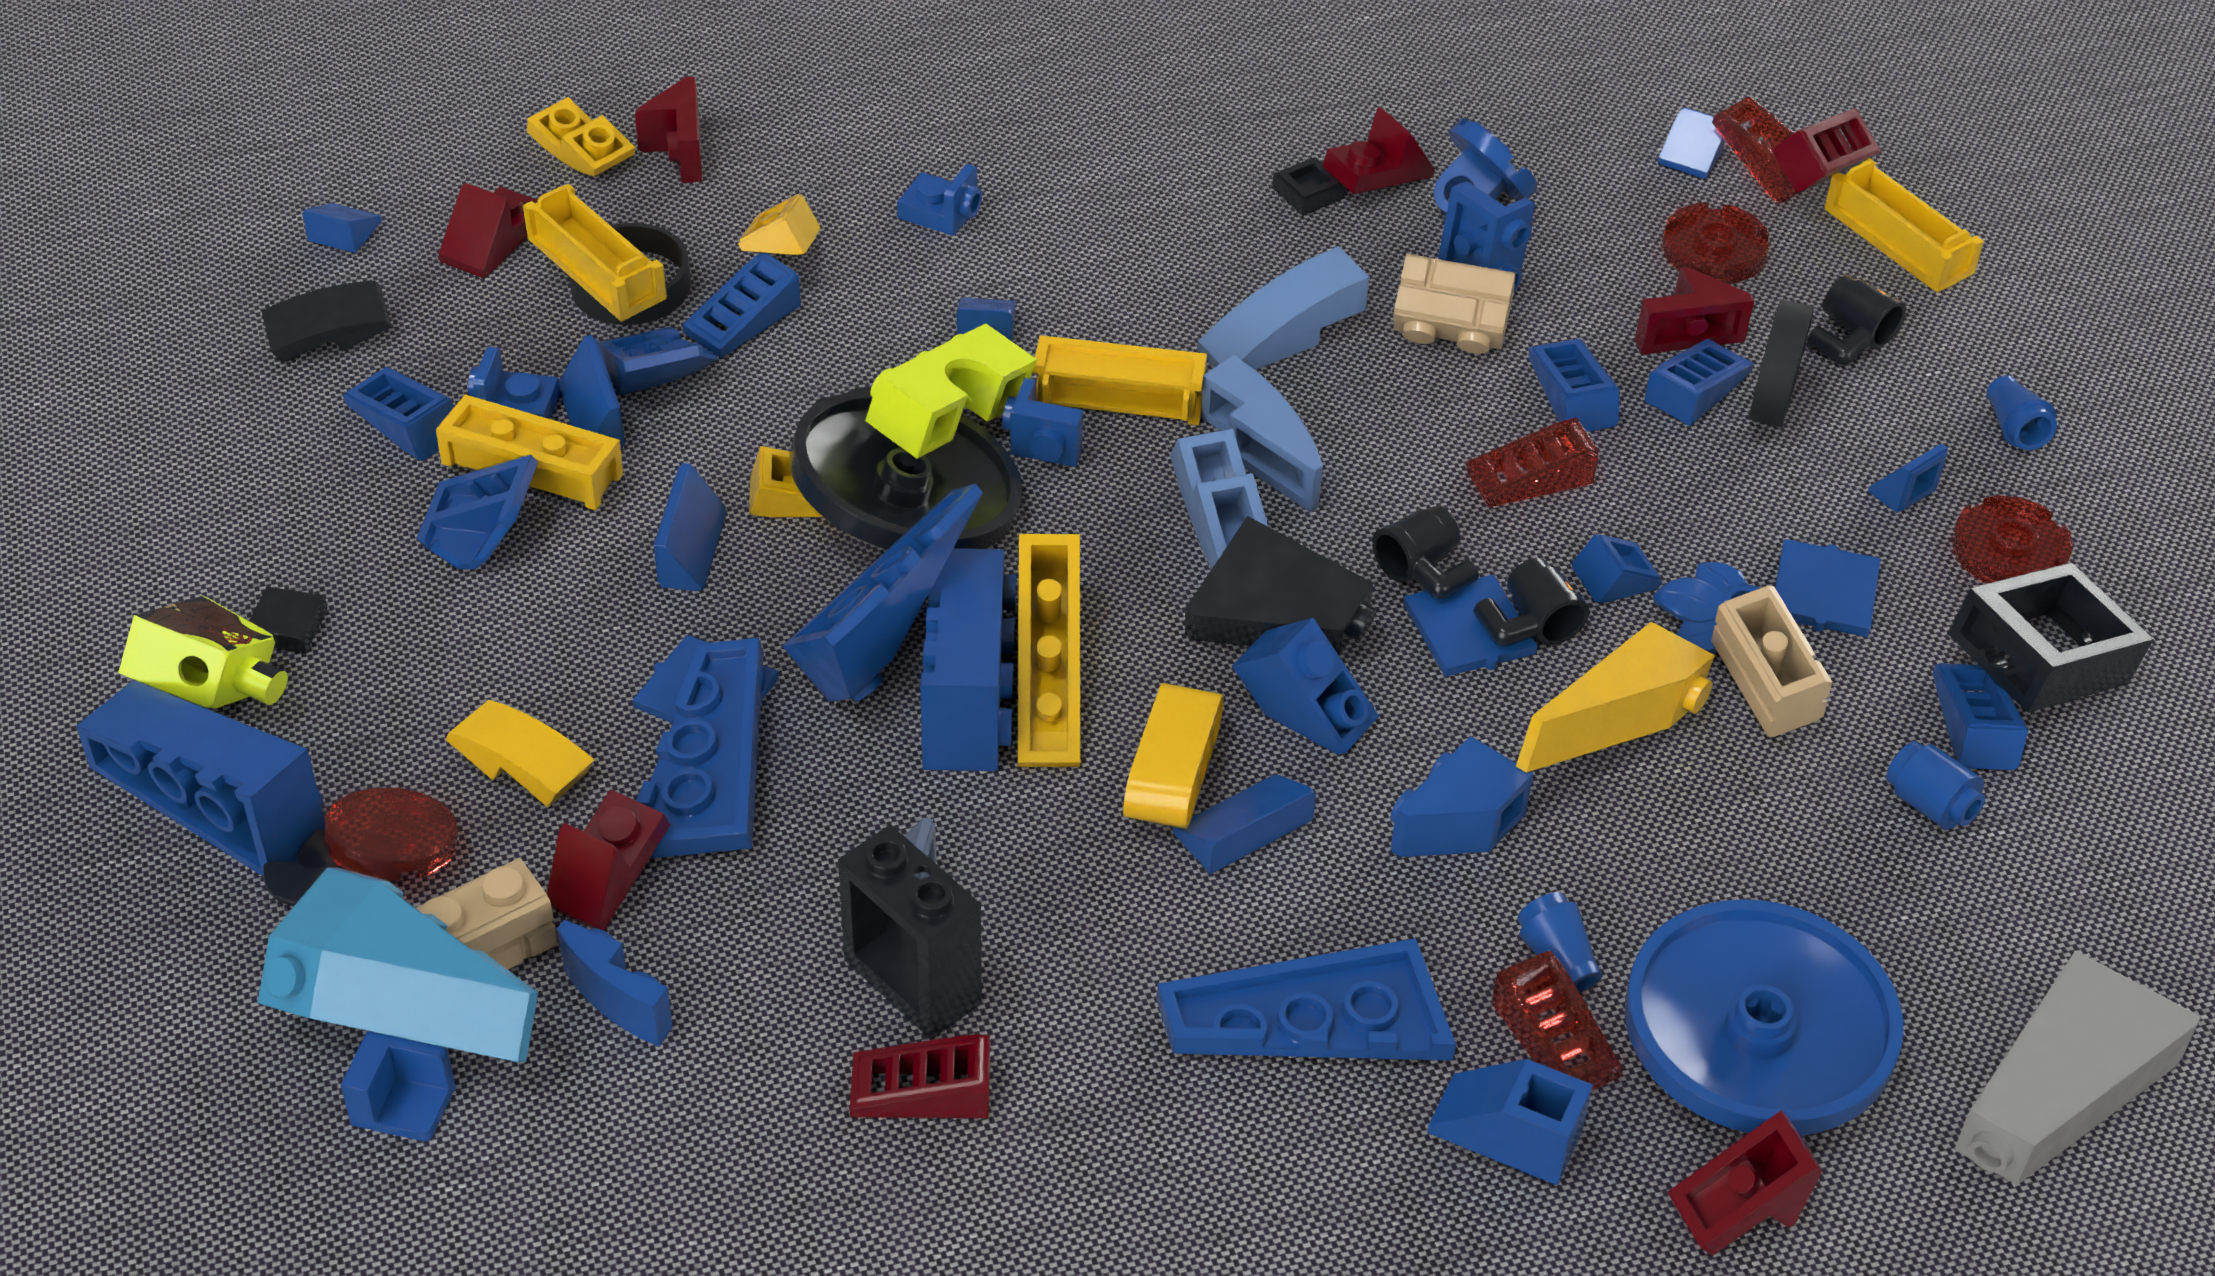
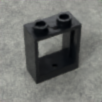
[1947,563,2154,713]
[838,824,982,1040]

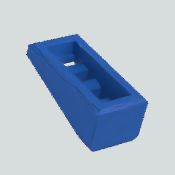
[683,252,801,358]
[1529,339,1619,435]
[1644,339,1754,426]
[343,367,454,461]
[1933,663,2028,770]

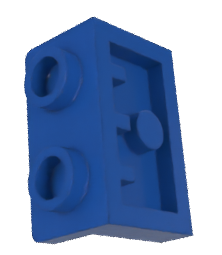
[1438,181,1535,292]

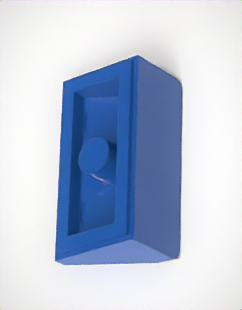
[559,335,625,450]
[654,463,727,591]
[1173,774,1316,874]

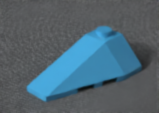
[257,867,538,1062]

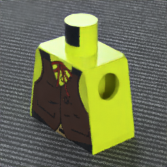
[118,596,288,709]

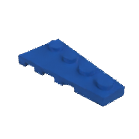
[636,638,764,858]
[1157,938,1456,1061]

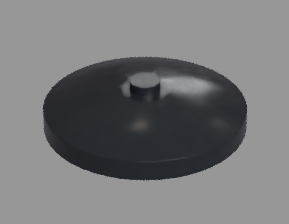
[789,391,1022,550]

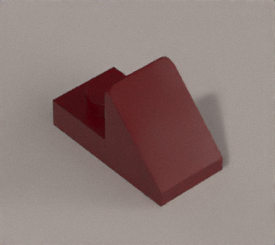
[635,76,702,183]
[1322,107,1435,194]
[438,183,538,279]
[1635,267,1754,355]
[546,789,671,931]
[1667,1110,1823,1256]

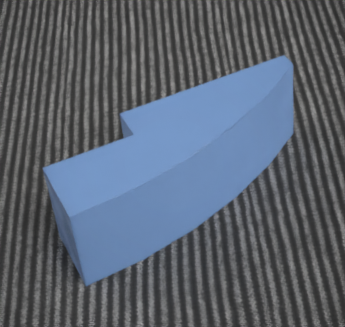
[1197,246,1370,370]
[1201,355,1323,513]
[1170,428,1268,570]

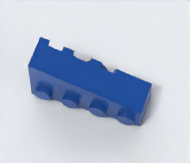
[920,548,1016,771]
[76,680,328,877]

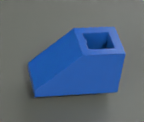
[1232,618,1379,755]
[1390,736,1534,857]
[1427,1059,1593,1186]

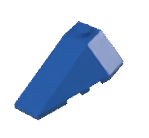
[782,483,983,702]

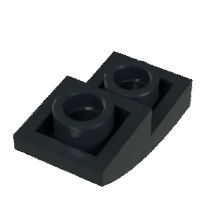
[261,281,392,363]

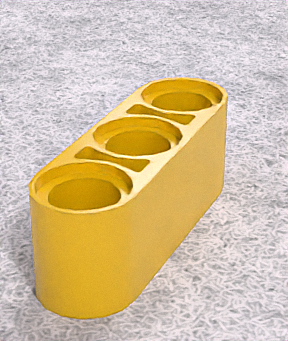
[1123,683,1224,829]

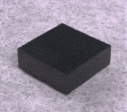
[1272,157,1346,216]
[249,587,328,653]

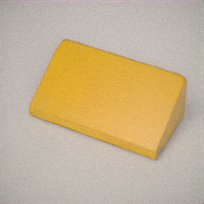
[738,194,820,255]

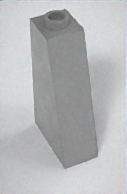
[1954,950,2202,1185]

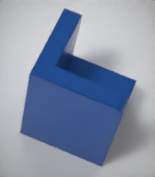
[340,1031,456,1142]

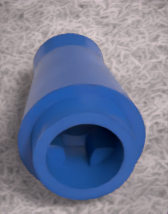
[1986,375,2057,450]
[1517,892,1603,995]

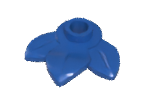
[1653,562,1760,654]

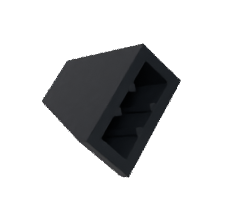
[1185,516,1376,656]

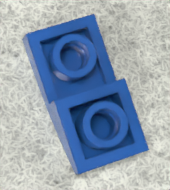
[557,920,673,1047]

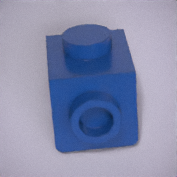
[1002,378,1083,467]

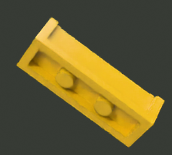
[1824,158,1984,293]
[523,183,667,322]
[1033,335,1207,426]
[436,394,623,510]

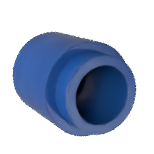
[1886,741,1985,830]

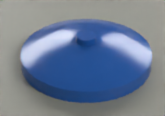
[1624,899,1903,1136]

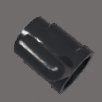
[1807,275,1906,365]
[1372,506,1479,599]
[1473,558,1590,646]

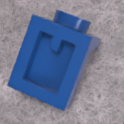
[897,164,982,236]
[468,346,560,419]

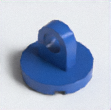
[1433,118,1538,218]

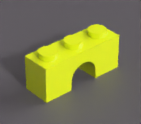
[865,323,1037,459]

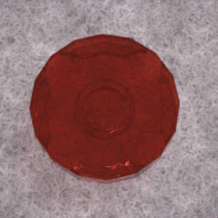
[1661,202,1769,283]
[1951,495,2074,584]
[324,788,458,881]

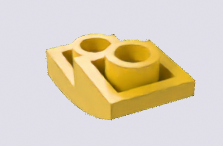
[527,97,636,177]
[445,700,595,808]

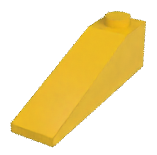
[1018,534,1080,767]
[1516,622,1715,773]

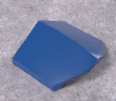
[598,327,718,395]
[416,455,538,569]

